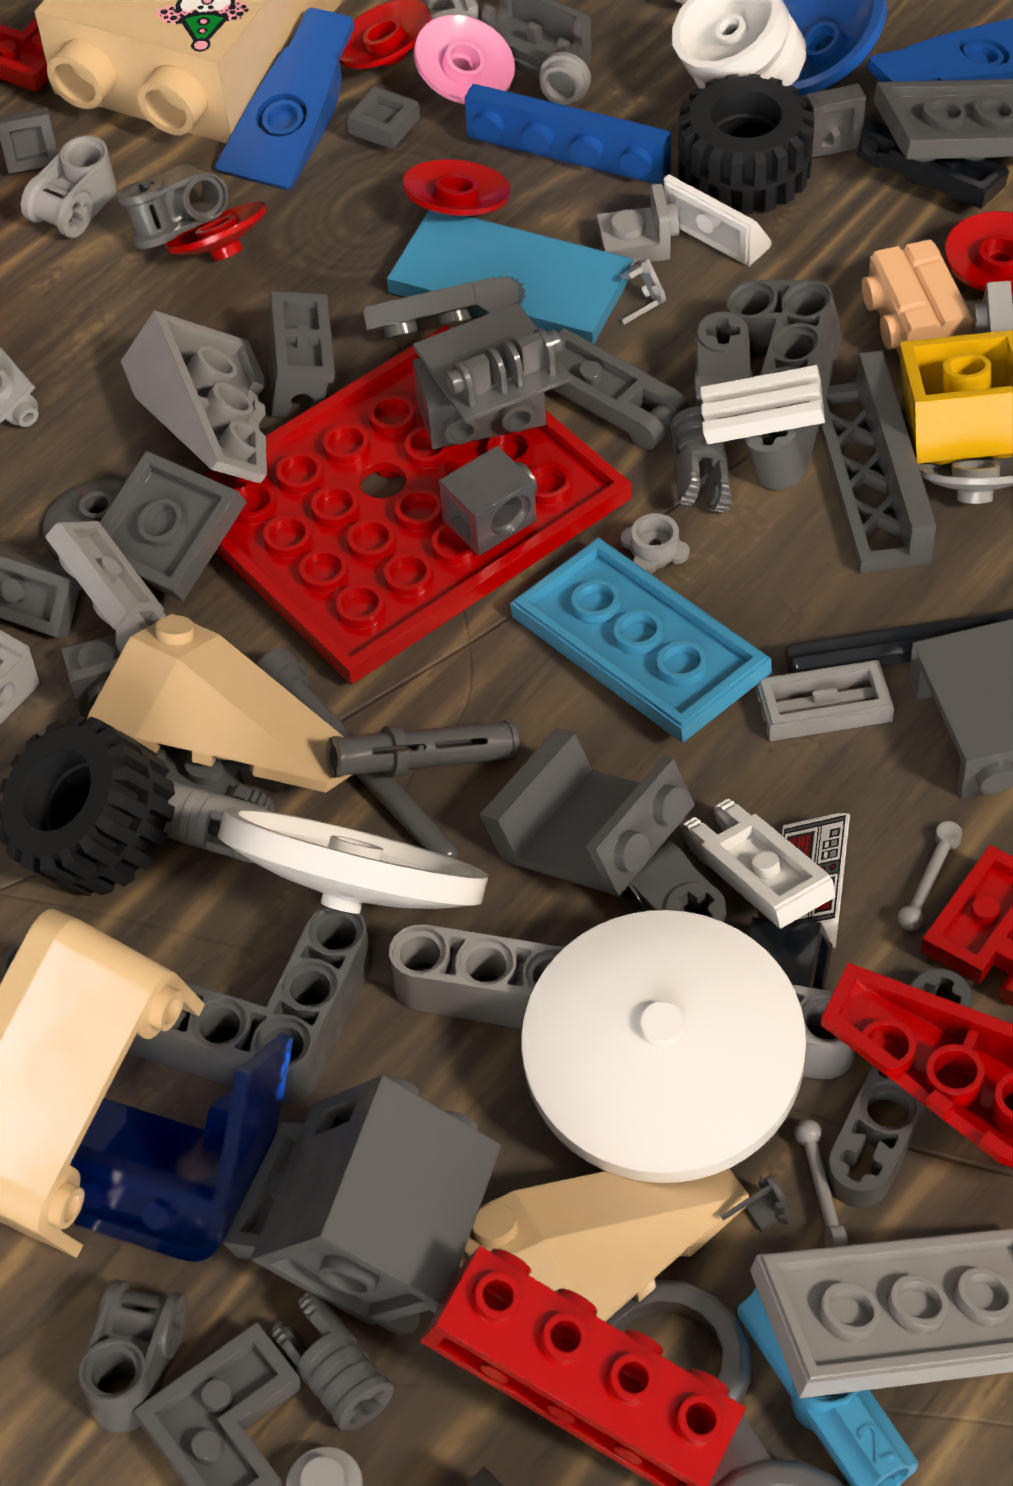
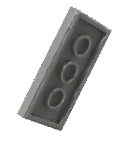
[750,1228,1013,1398]

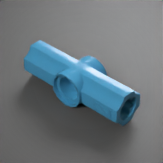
[737,1288,918,1486]

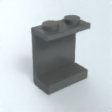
[908,619,1013,799]
[479,728,695,896]

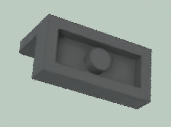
[0,541,83,638]

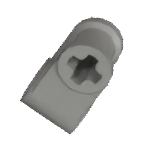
[21,135,117,238]

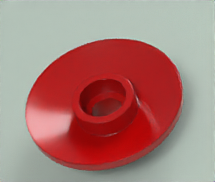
[339,0,431,69]
[402,159,511,217]
[165,201,268,261]
[945,211,1013,294]

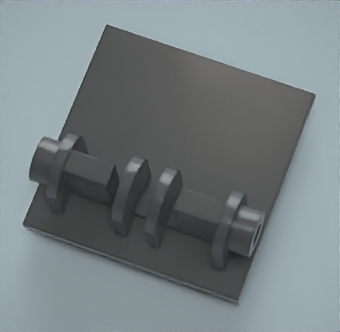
[413,302,572,424]

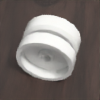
[672,0,806,88]

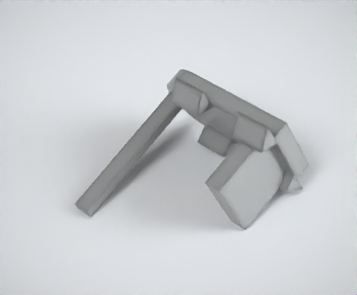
[620,259,666,325]

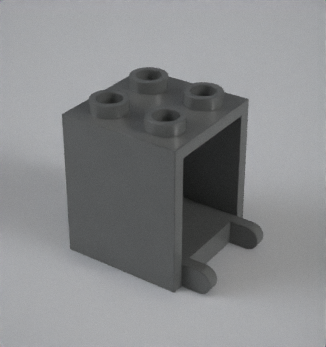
[250,1075,501,1335]

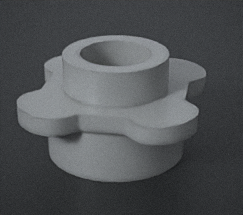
[621,513,690,573]

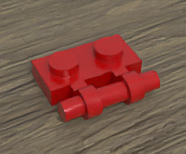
[920,845,1013,1006]

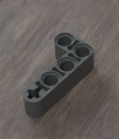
[727,280,842,490]

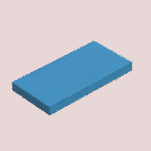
[387,210,633,344]
[510,537,772,744]

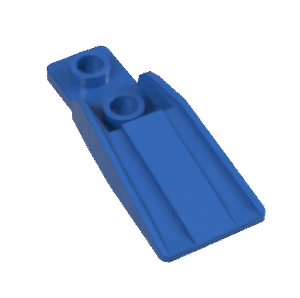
[215,8,355,190]
[866,18,1013,82]

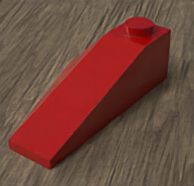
[821,962,1013,1168]

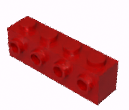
[420,1246,746,1486]

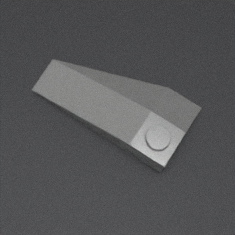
[121,310,267,484]

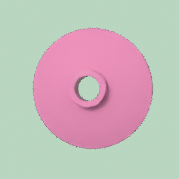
[414,15,515,104]

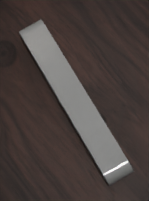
[389,925,855,1079]

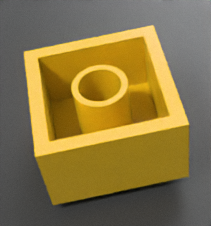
[900,330,1013,465]

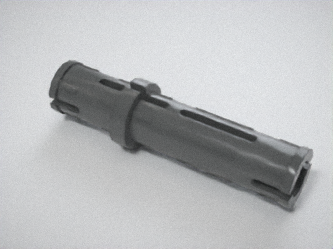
[326,720,520,778]

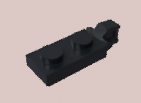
[856,119,1010,209]

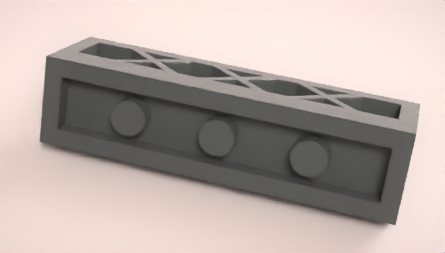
[819,351,936,574]

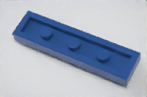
[464,83,671,186]

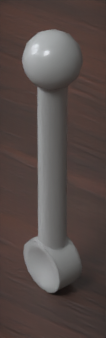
[897,821,962,931]
[794,1119,848,1248]

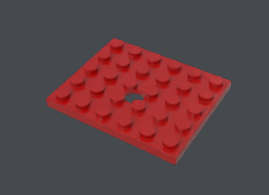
[203,325,632,685]

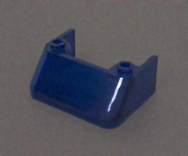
[70,1033,294,1262]

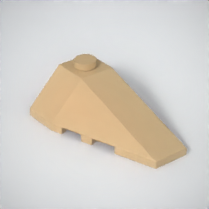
[88,614,352,793]
[460,1168,749,1322]

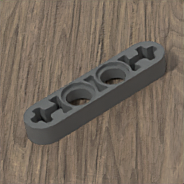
[827,968,972,1208]

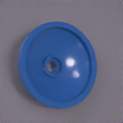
[782,0,887,96]

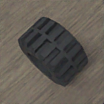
[678,74,814,214]
[0,715,175,896]

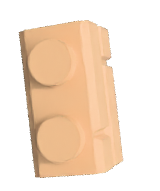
[862,239,974,357]

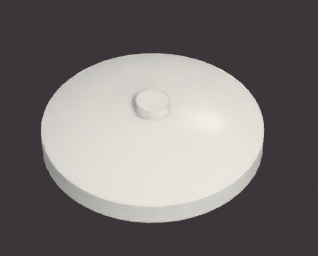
[218,807,488,914]
[522,910,806,1183]

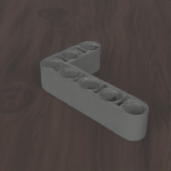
[3,906,372,1103]

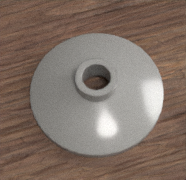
[918,456,1013,504]

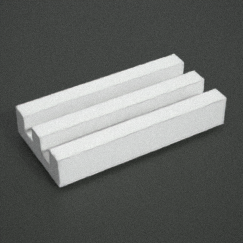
[700,365,825,444]

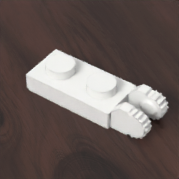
[680,798,836,929]

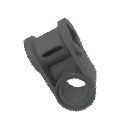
[116,164,229,249]
[694,311,754,418]
[615,840,727,922]
[78,1279,188,1433]

